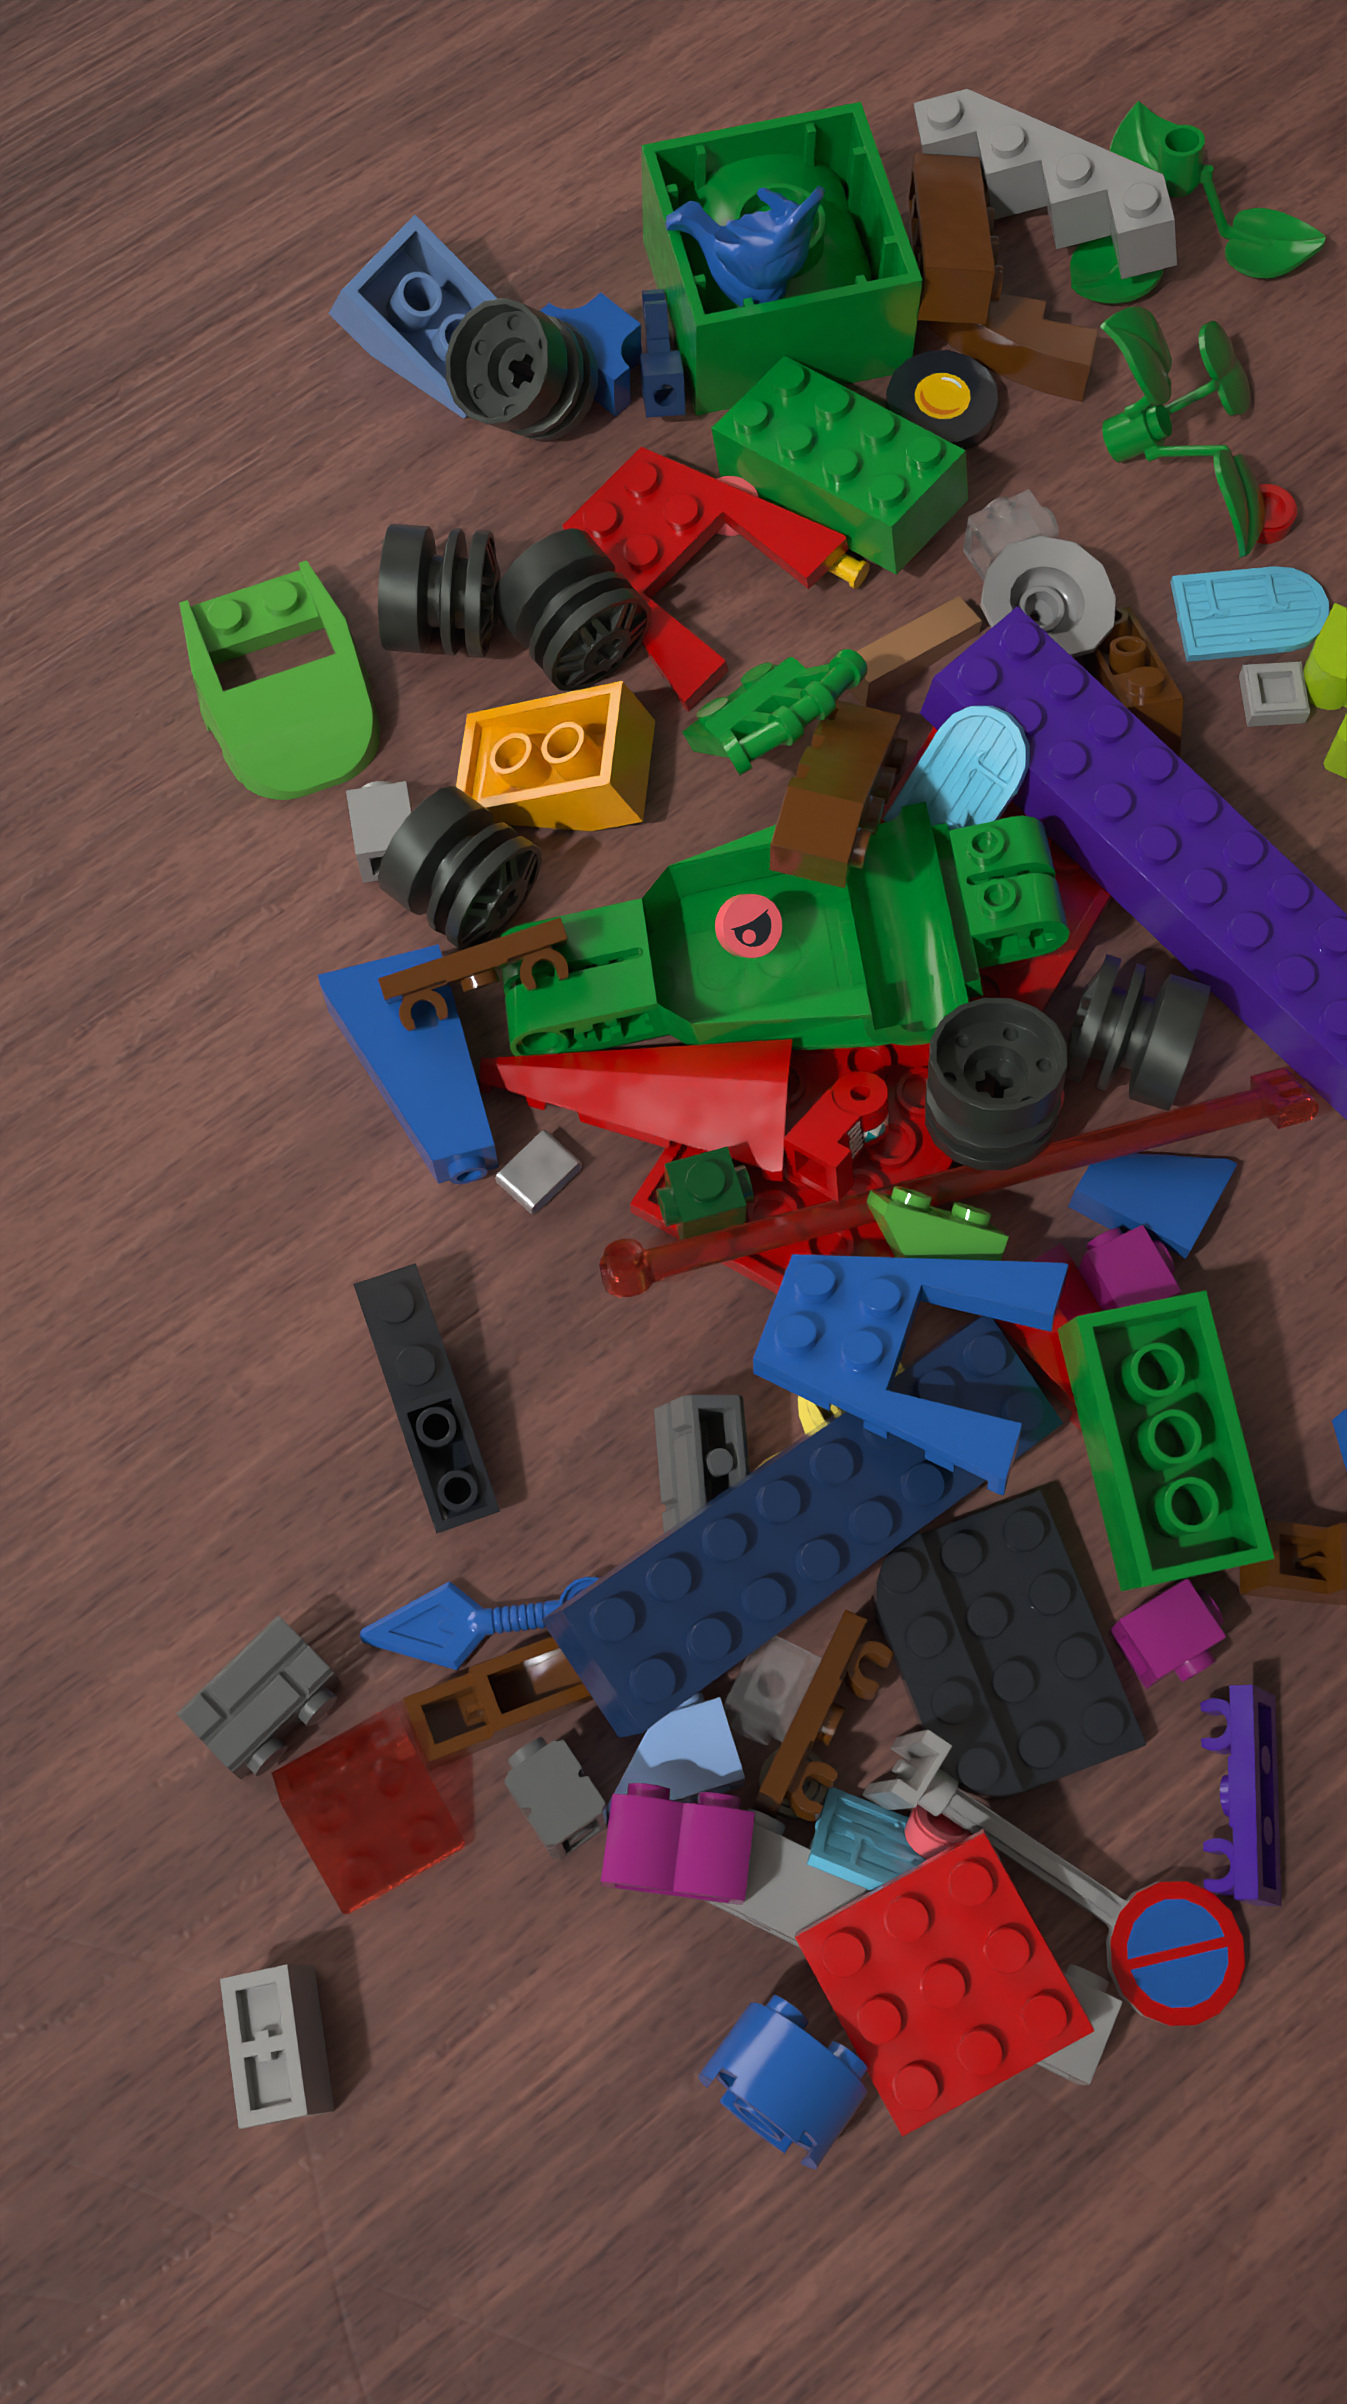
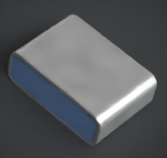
[495,1130,582,1215]

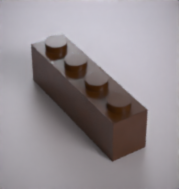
[907,153,1003,324]

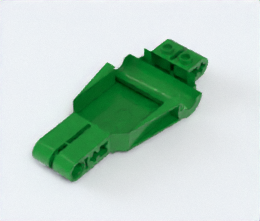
[501,801,1070,1056]

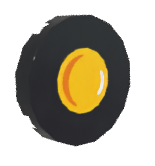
[885,350,999,450]

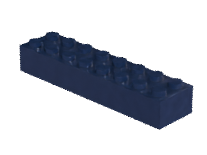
[541,1316,1064,1738]

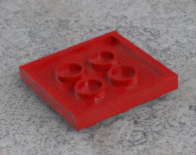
[794,1829,1095,2137]

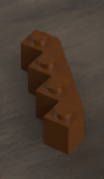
[770,700,908,888]

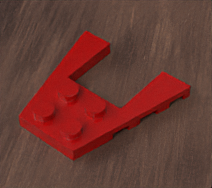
[562,446,848,712]

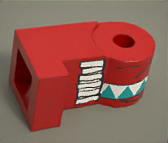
[783,1071,890,1203]

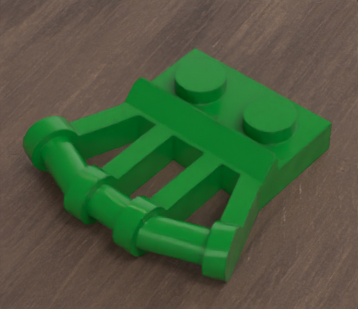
[682,649,868,776]

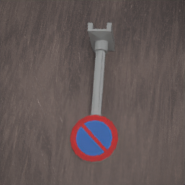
[862,1730,1245,2026]

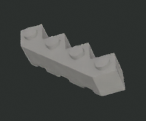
[913,89,1177,279]

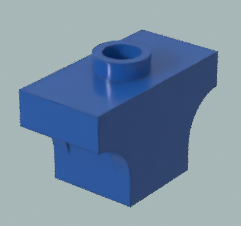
[540,292,642,417]

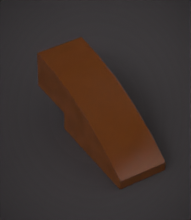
[928,293,1098,402]
[1239,1518,1347,1605]
[403,1637,594,1772]

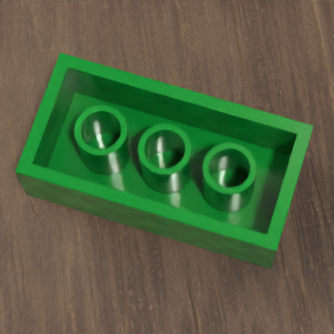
[711,355,968,575]
[1057,1290,1275,1592]

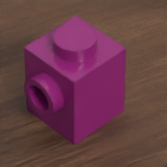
[1078,1225,1182,1311]
[1109,1578,1226,1690]

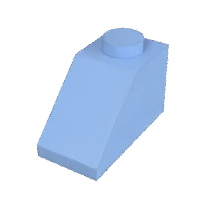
[607,1693,745,1815]

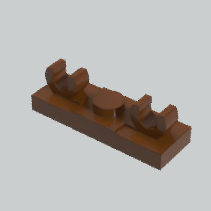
[378,917,568,1032]
[753,1609,894,1821]

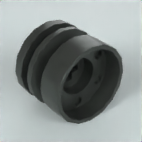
[445,298,598,442]
[378,523,501,658]
[494,528,652,691]
[378,785,542,950]
[1065,954,1211,1111]
[925,998,1067,1171]

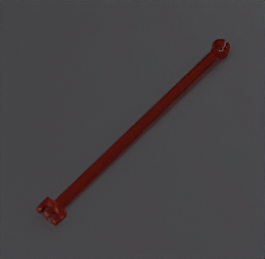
[599,1068,1319,1297]

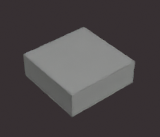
[1239,661,1310,727]

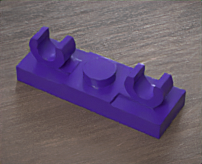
[1200,1685,1282,1906]

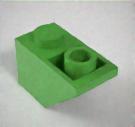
[867,1186,1009,1261]

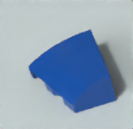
[1068,1151,1238,1259]

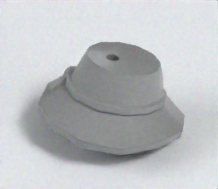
[980,536,1116,658]

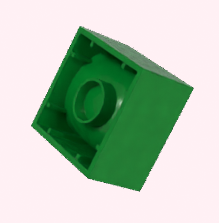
[641,102,923,416]

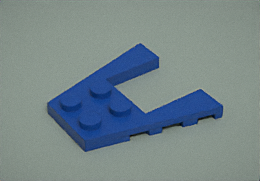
[753,1254,1068,1496]

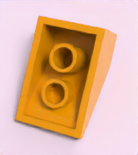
[456,681,655,832]

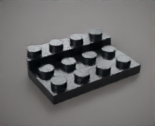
[873,1490,1146,1800]

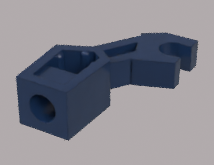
[640,289,686,418]

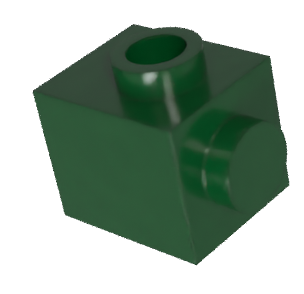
[656,1146,755,1249]

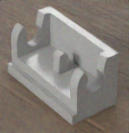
[220,1964,335,2129]

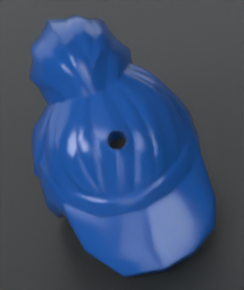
[665,186,825,307]

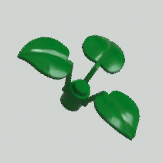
[1070,101,1326,304]
[1100,306,1265,559]

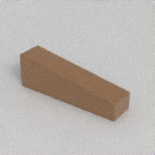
[849,596,982,707]

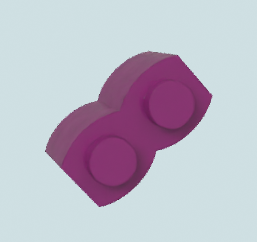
[601,1783,755,1905]

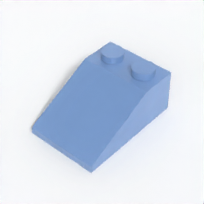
[328,215,497,419]

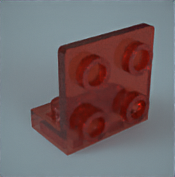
[272,1705,465,1914]

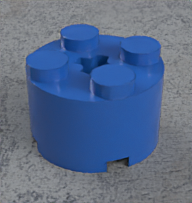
[698,1995,868,2170]

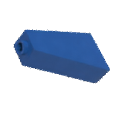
[318,944,499,1184]

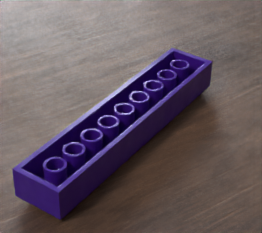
[920,606,1347,1120]

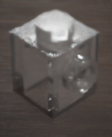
[963,489,1059,582]
[724,1635,822,1745]

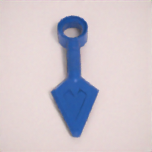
[359,1577,599,1671]

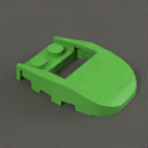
[179,560,381,800]

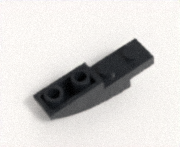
[353,1263,500,1534]

